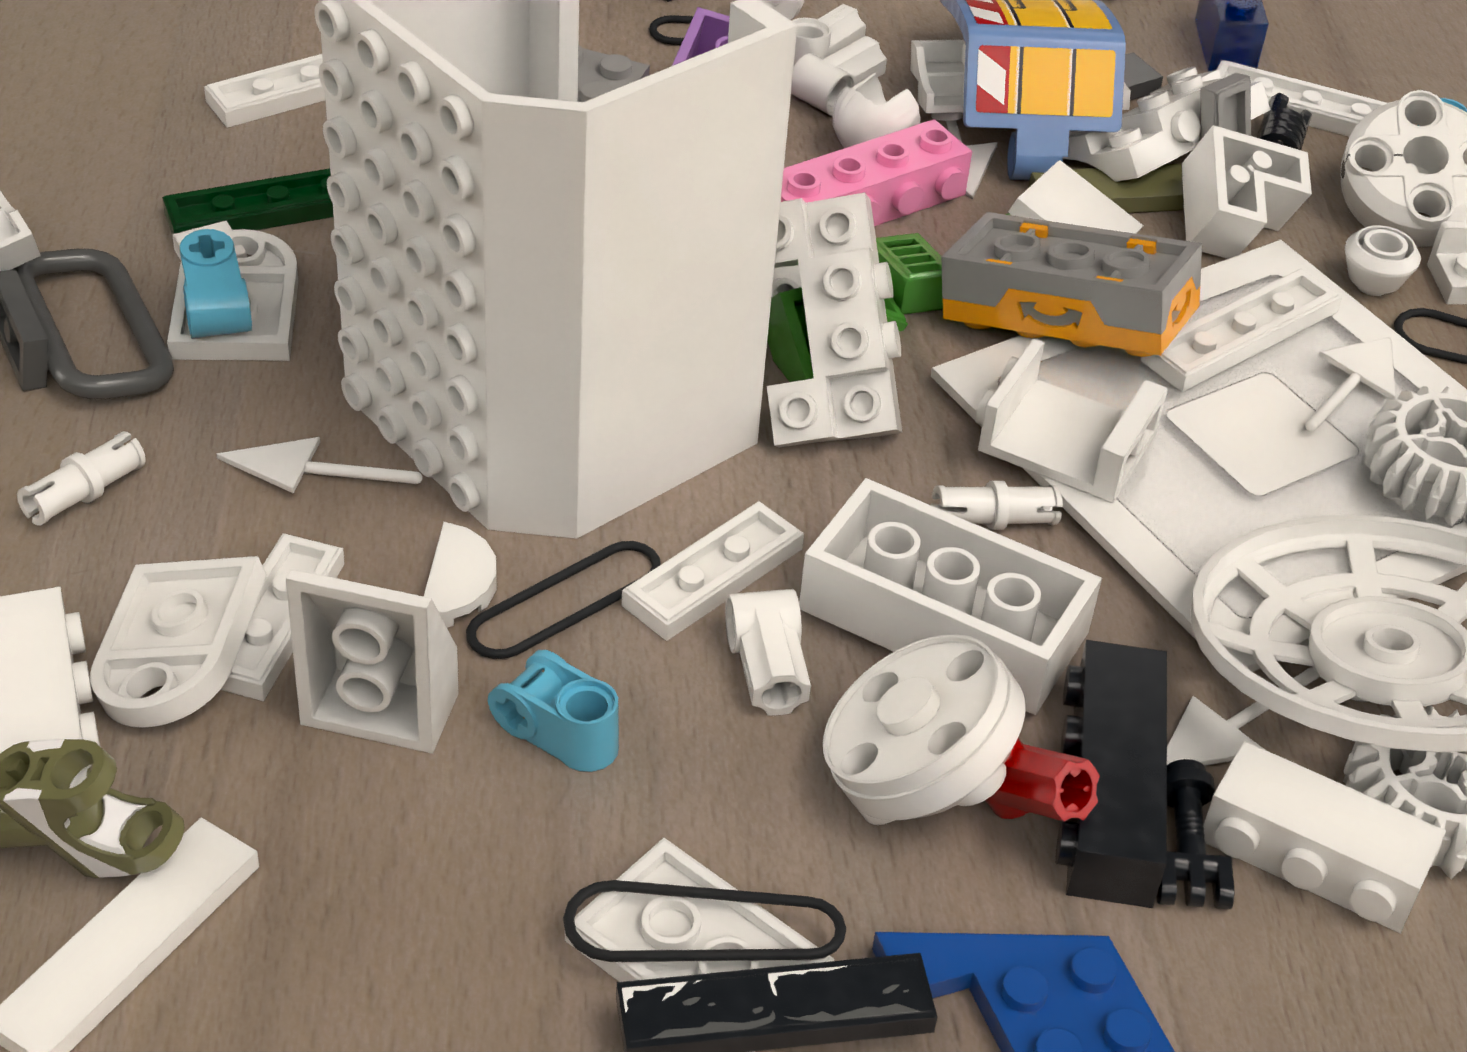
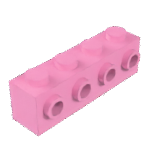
[781,119,972,226]

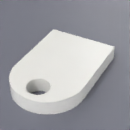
[167,229,298,361]
[90,556,267,727]

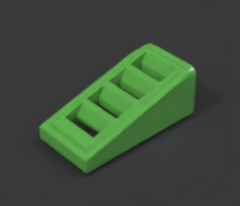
[876,233,943,314]

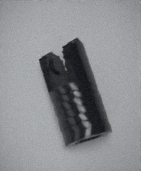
[1256,92,1312,150]

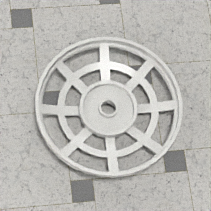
[1191,515,1467,752]

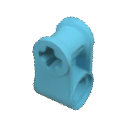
[180,229,252,339]
[487,649,619,772]

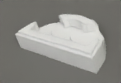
[423,522,497,628]

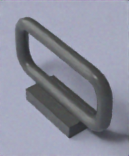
[0,248,174,399]

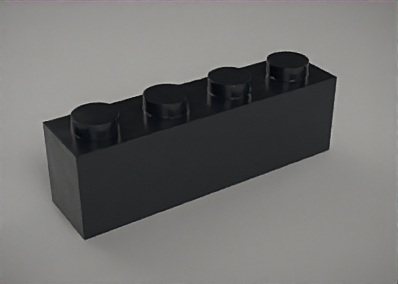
[1055,640,1167,908]

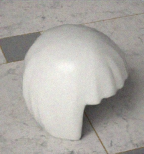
[833,73,921,148]

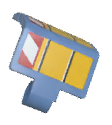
[940,0,1126,180]

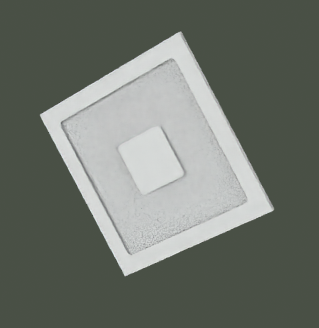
[931,240,1467,672]

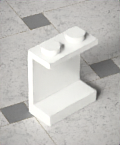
[975,338,1168,503]

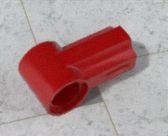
[985,738,1100,822]

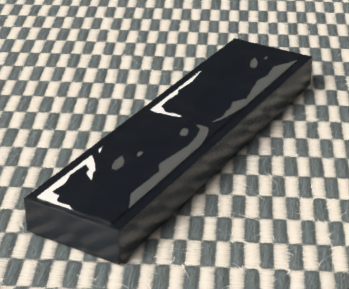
[616,953,938,1052]

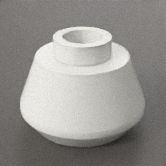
[1345,225,1421,296]

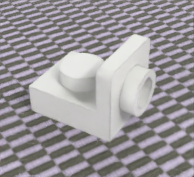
[1427,221,1467,304]

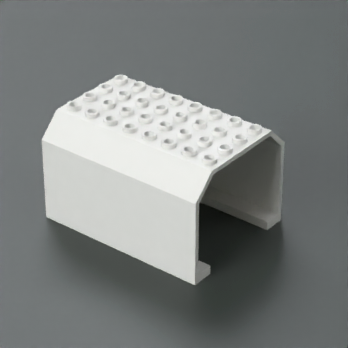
[315,0,797,539]

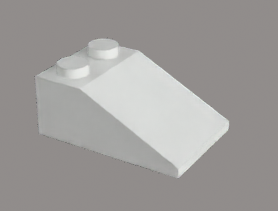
[285,569,458,754]

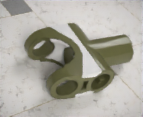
[0,739,185,878]

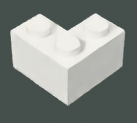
[1182,125,1312,259]

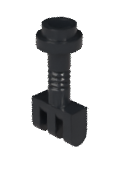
[1156,759,1235,909]

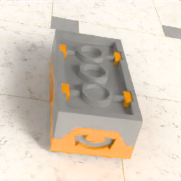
[941,212,1202,357]

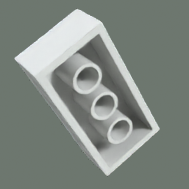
[799,478,1102,715]

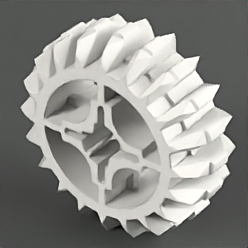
[1364,386,1467,527]
[1343,705,1467,879]

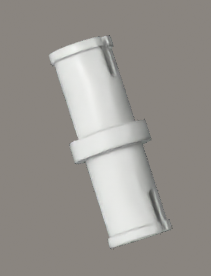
[17,431,146,526]
[931,481,1063,530]

